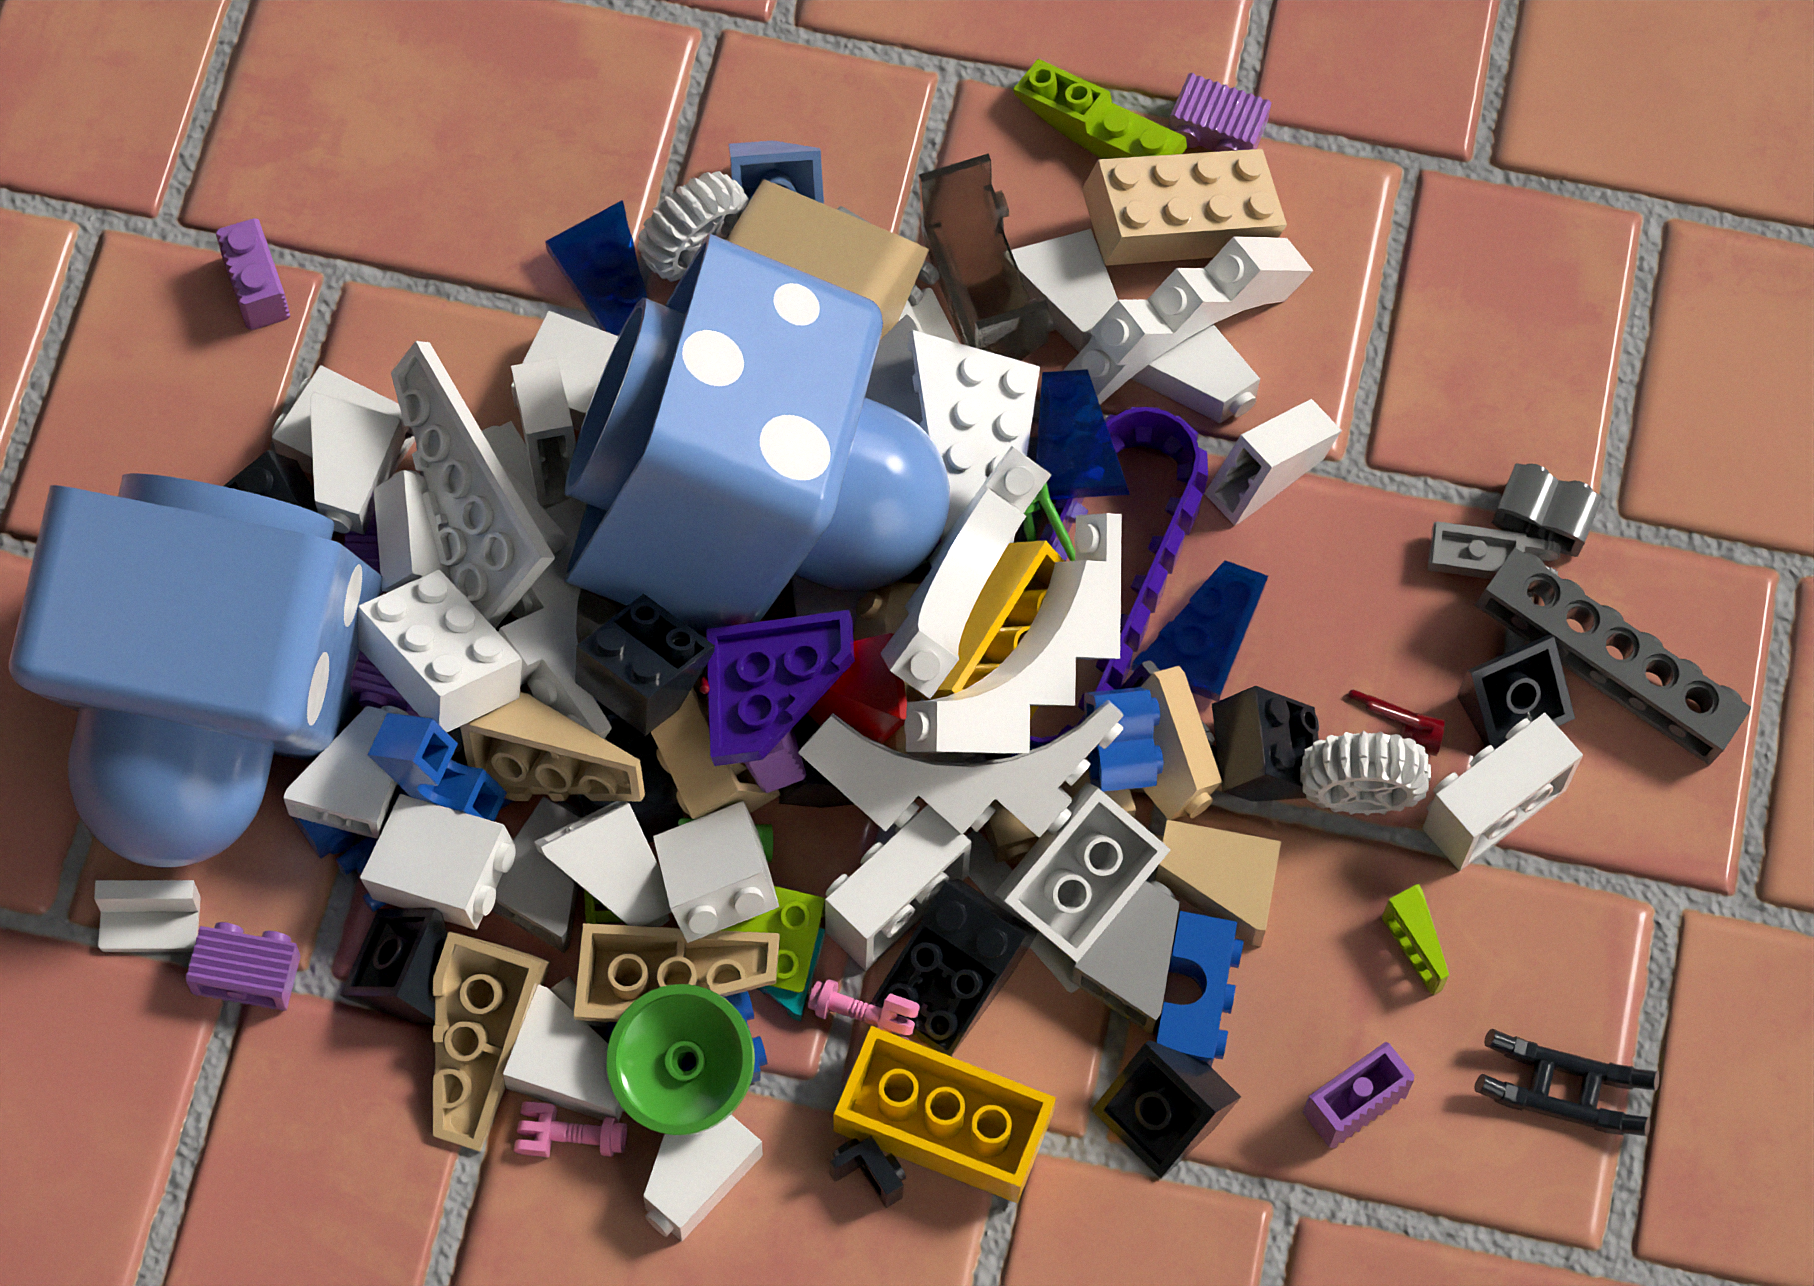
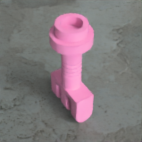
[808,979,920,1040]
[513,1102,627,1157]

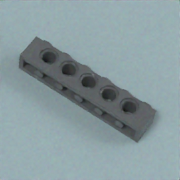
[1474,547,1752,765]

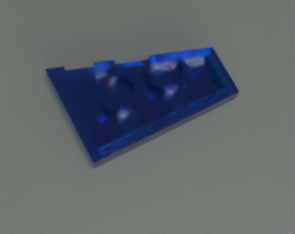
[545,200,648,336]
[1036,369,1130,499]
[1131,560,1268,702]

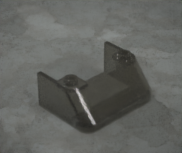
[919,153,1054,361]

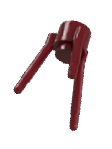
[1349,689,1445,756]

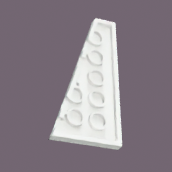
[906,330,1040,543]
[391,341,555,628]

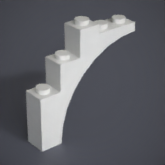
[1042,237,1313,427]
[498,498,612,739]
[798,699,1124,838]

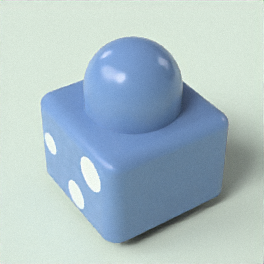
[564,233,950,637]
[9,473,383,867]

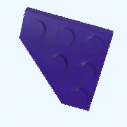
[706,610,855,766]

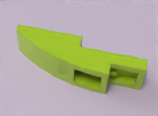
[1013,59,1187,159]

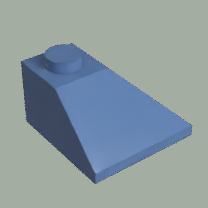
[729,140,824,204]

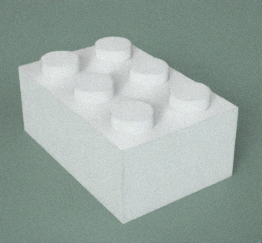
[358,569,522,732]
[1422,713,1583,871]
[994,782,1171,963]
[825,804,972,971]

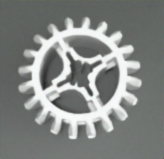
[637,171,749,282]
[1300,730,1431,816]

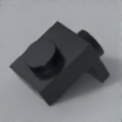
[829,1135,906,1208]

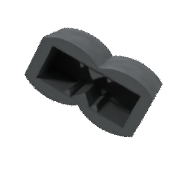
[1492,463,1602,557]

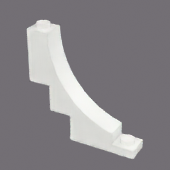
[881,445,1051,699]
[904,513,1122,753]

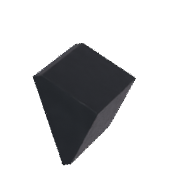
[1457,634,1575,749]

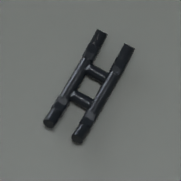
[1474,1029,1659,1137]

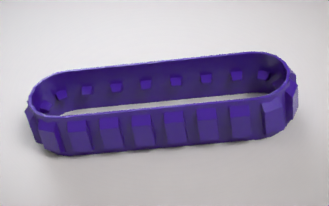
[990,407,1208,759]

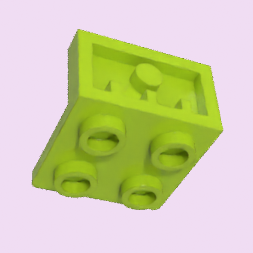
[721,886,826,992]

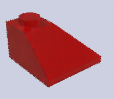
[807,633,907,744]

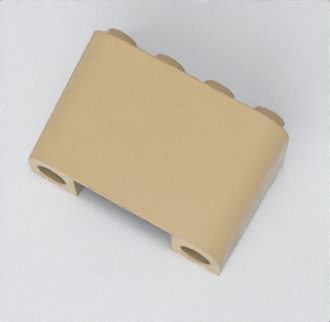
[726,179,929,340]

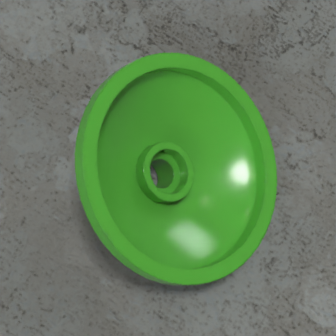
[606,984,755,1135]

